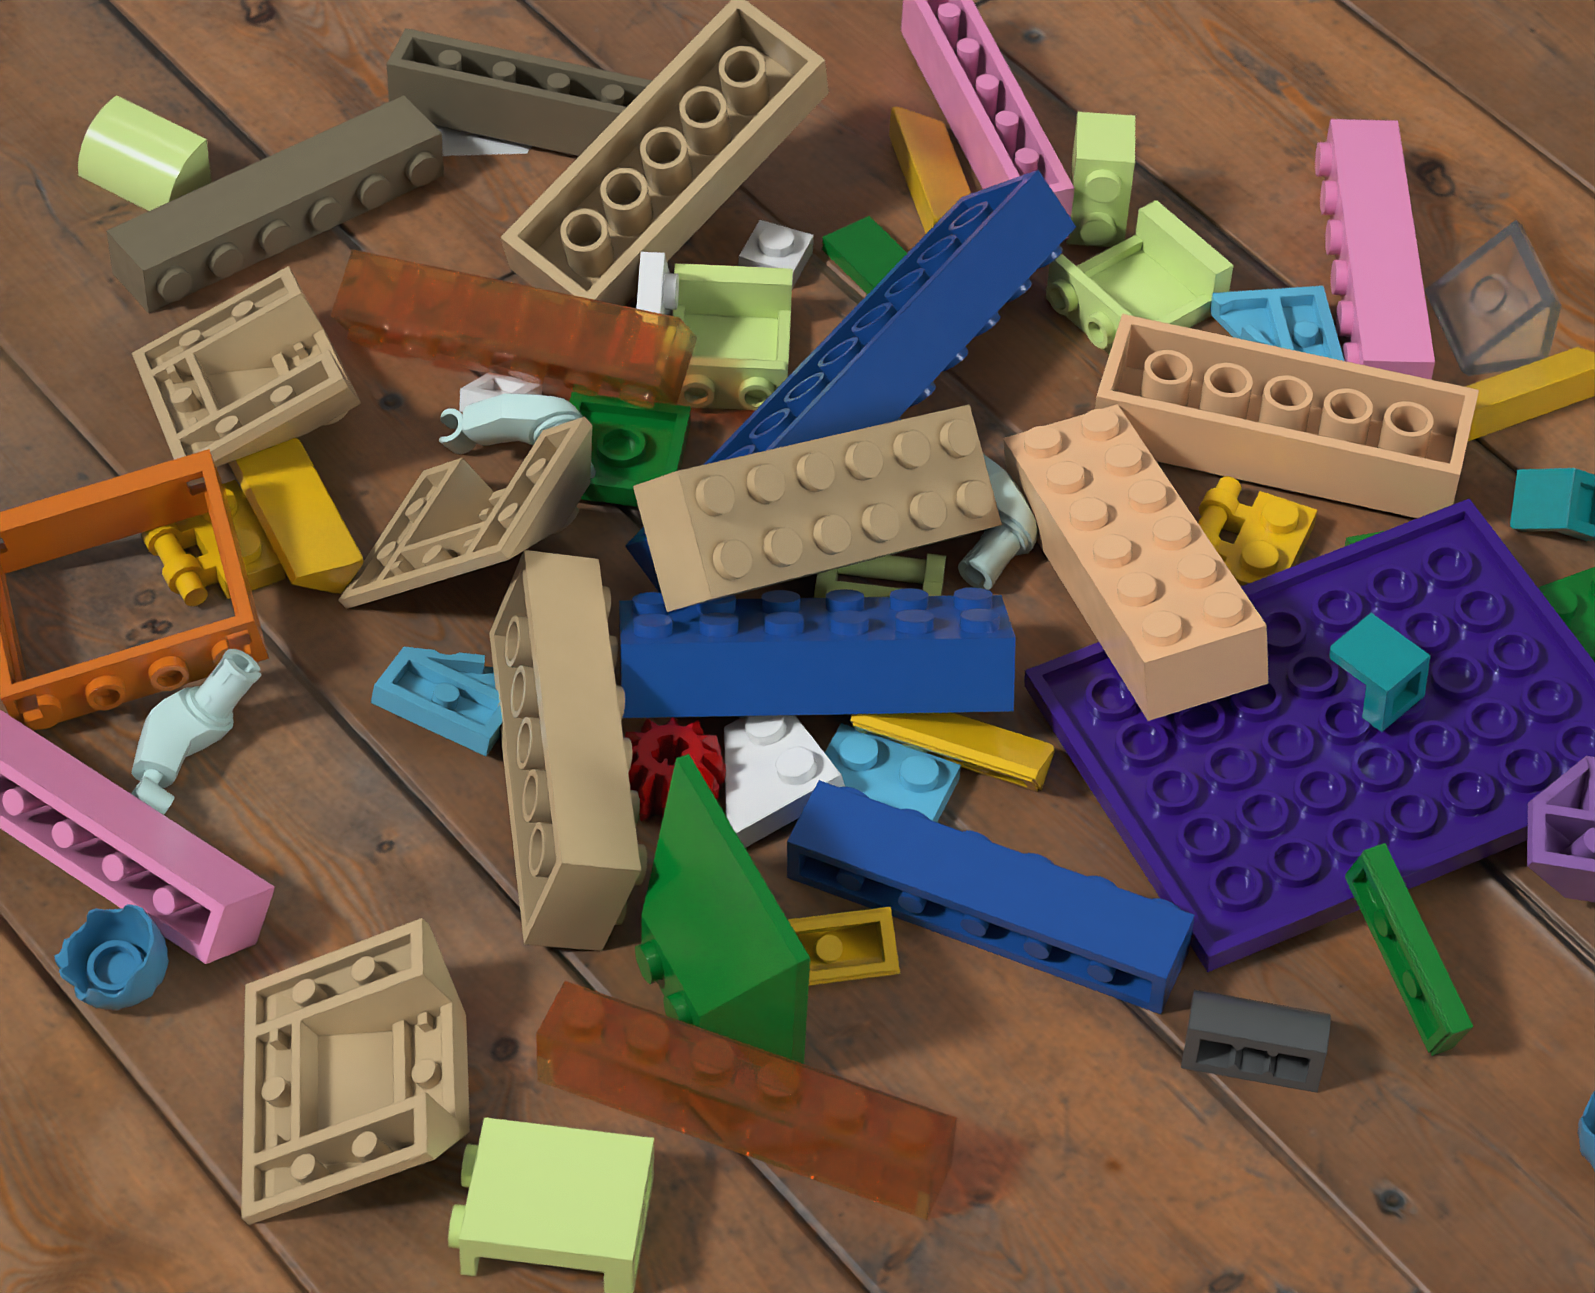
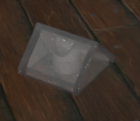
[1424,220,1562,376]

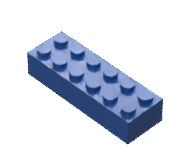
[619,587,1016,718]

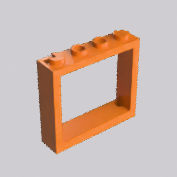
[0,449,269,731]

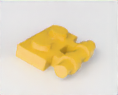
[1198,476,1318,586]
[141,479,286,607]

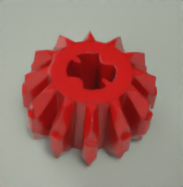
[625,717,726,821]

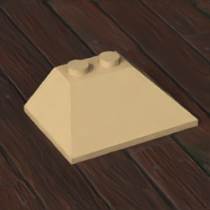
[132,266,361,467]
[338,416,592,609]
[241,918,470,1225]

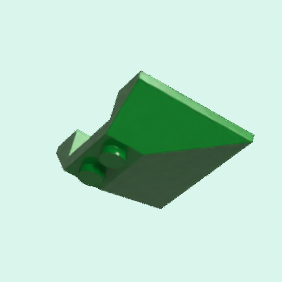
[635,754,810,1085]

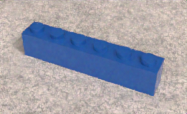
[787,780,1195,1015]

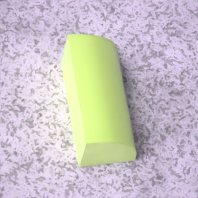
[78,95,211,211]

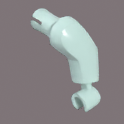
[439,393,596,479]
[958,453,1038,590]
[131,649,261,815]

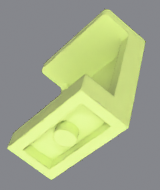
[1046,200,1234,354]
[667,263,793,411]
[448,1117,654,1293]

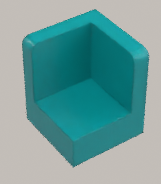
[1510,468,1595,541]
[1329,613,1431,732]

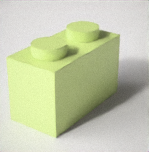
[1066,112,1136,247]

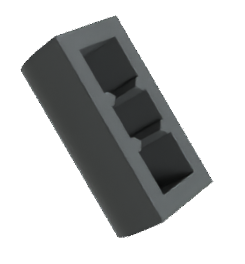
[1181,989,1331,1093]

